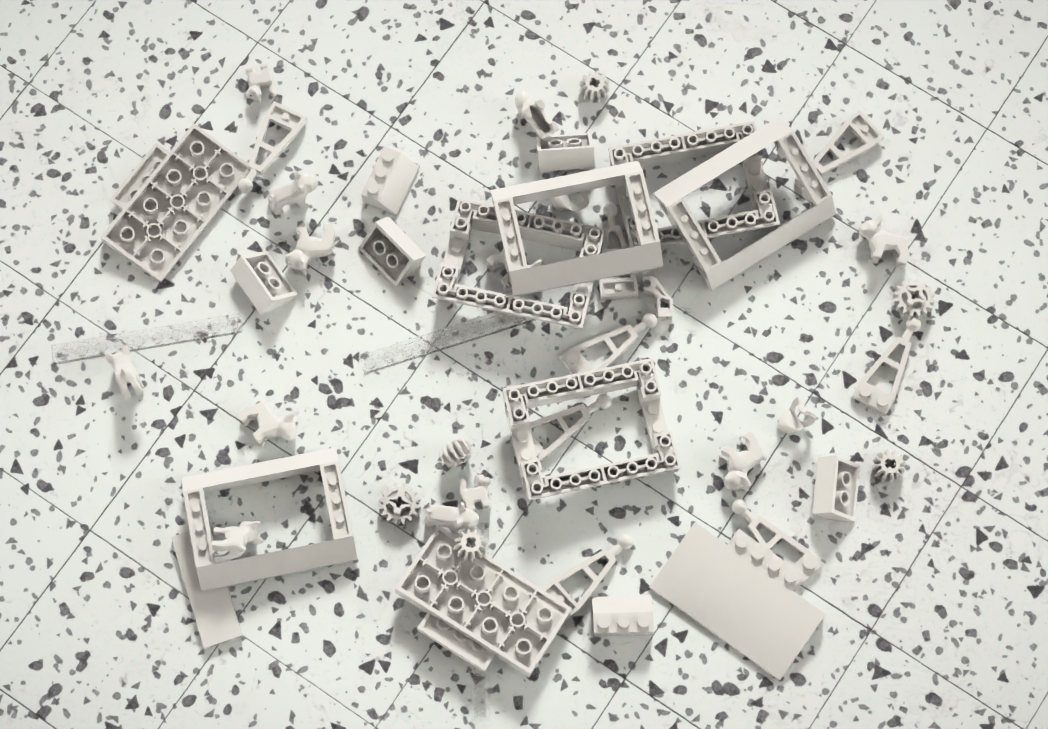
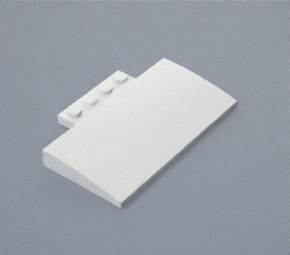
[100,123,250,282]
[649,522,826,681]
[395,525,572,677]

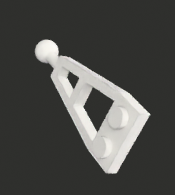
[238,101,307,193]
[794,110,884,188]
[599,202,639,300]
[560,313,657,374]
[852,317,921,416]
[529,394,612,461]
[732,499,823,591]
[542,534,633,621]

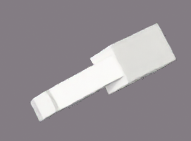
[643,276,673,321]

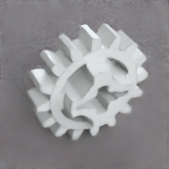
[893,278,935,319]
[378,483,421,526]

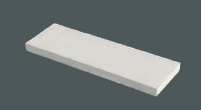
[171,529,243,649]

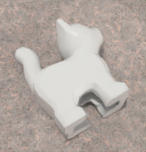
[245,63,276,103]
[458,473,492,512]

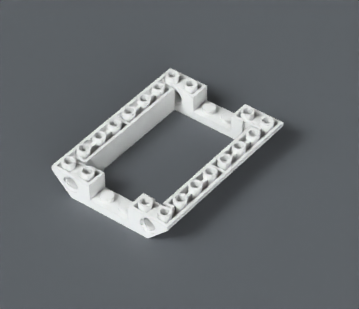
[653,117,836,291]
[608,121,780,247]
[490,161,663,296]
[432,198,605,330]
[502,358,682,501]
[182,447,358,591]

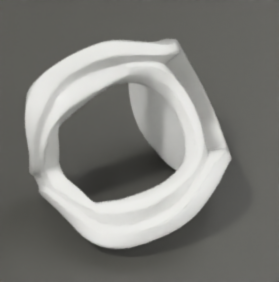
[551,191,589,212]
[778,396,817,434]

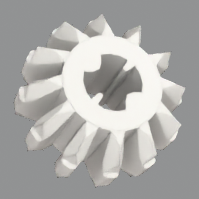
[579,70,610,103]
[440,437,474,468]
[872,449,906,483]
[454,528,487,562]

